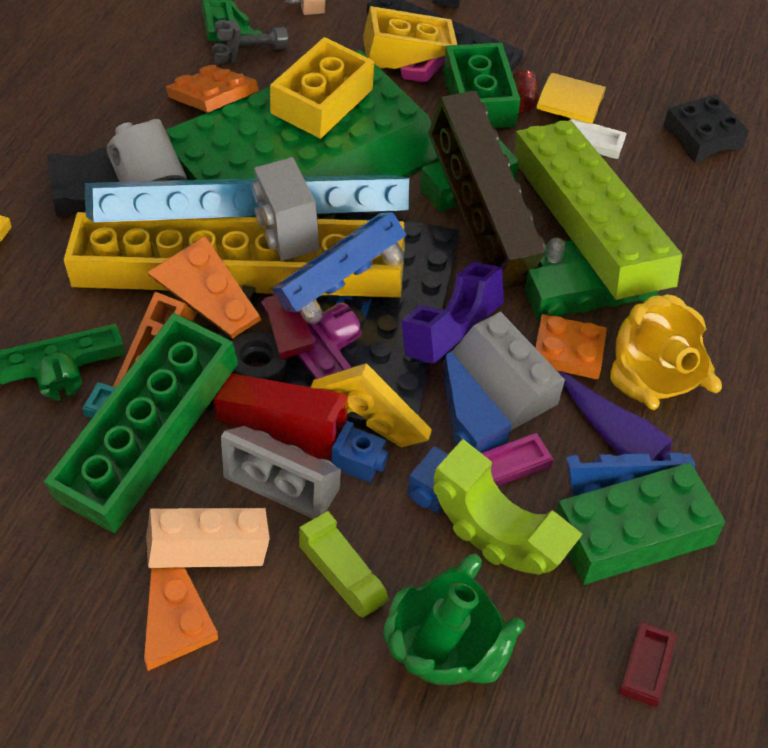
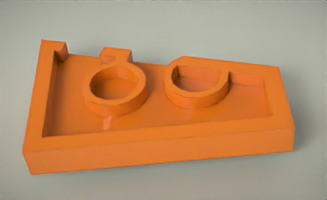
[147,236,261,339]

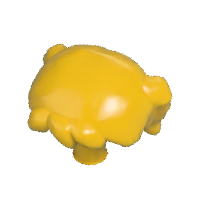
[610,294,722,410]

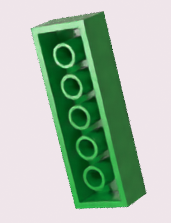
[44,312,238,534]

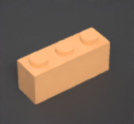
[146,508,270,568]

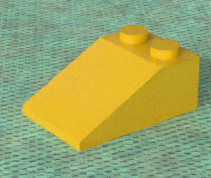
[363,6,457,69]

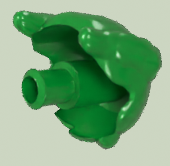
[383,554,525,685]

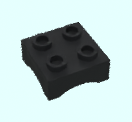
[663,94,749,163]
[47,147,116,217]

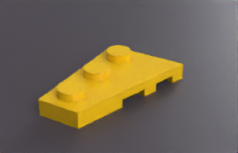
[311,363,432,448]

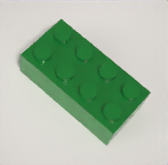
[556,462,726,585]

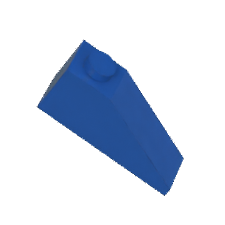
[442,352,512,453]

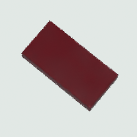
[264,295,314,359]
[619,621,678,707]

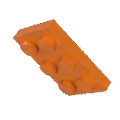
[165,65,259,113]

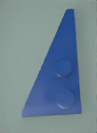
[566,453,695,497]

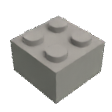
[251,157,319,261]

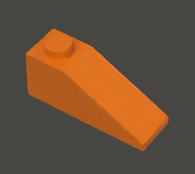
[113,292,197,387]

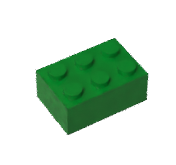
[443,42,520,128]

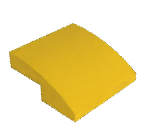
[536,73,606,124]

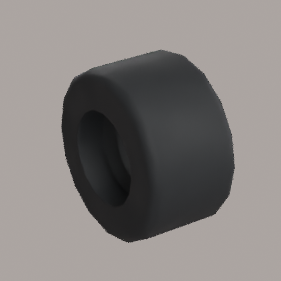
[232,331,288,383]

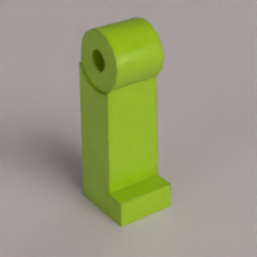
[299,511,389,618]

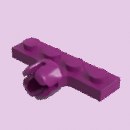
[261,294,362,380]

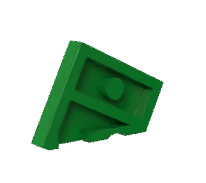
[201,0,262,43]

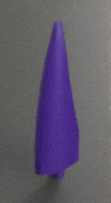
[559,372,672,461]

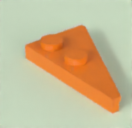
[144,567,218,671]

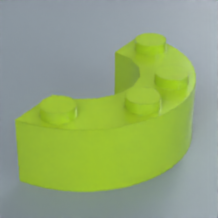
[433,439,583,575]

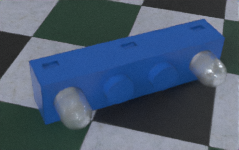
[272,212,407,324]

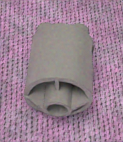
[107,119,188,182]

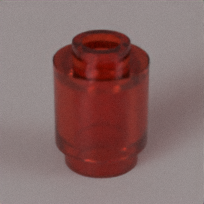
[513,70,539,113]

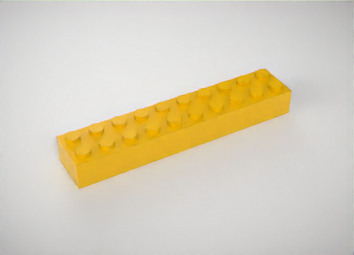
[64,212,405,298]

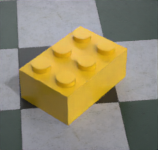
[270,37,374,139]

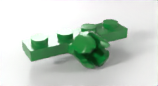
[0,324,125,401]

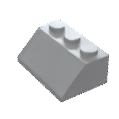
[443,312,565,431]
[221,426,341,519]

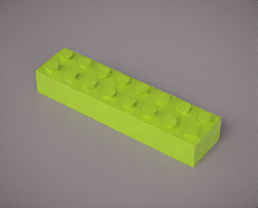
[515,121,682,300]

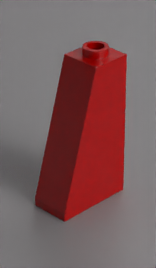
[212,373,348,463]

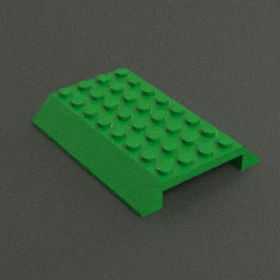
[166,50,439,219]

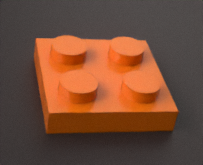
[535,314,607,379]

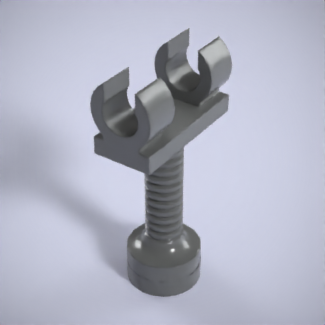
[211,19,288,64]

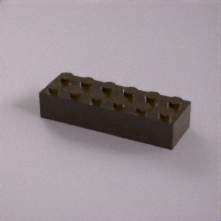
[428,90,545,289]

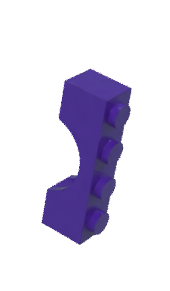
[401,262,504,363]

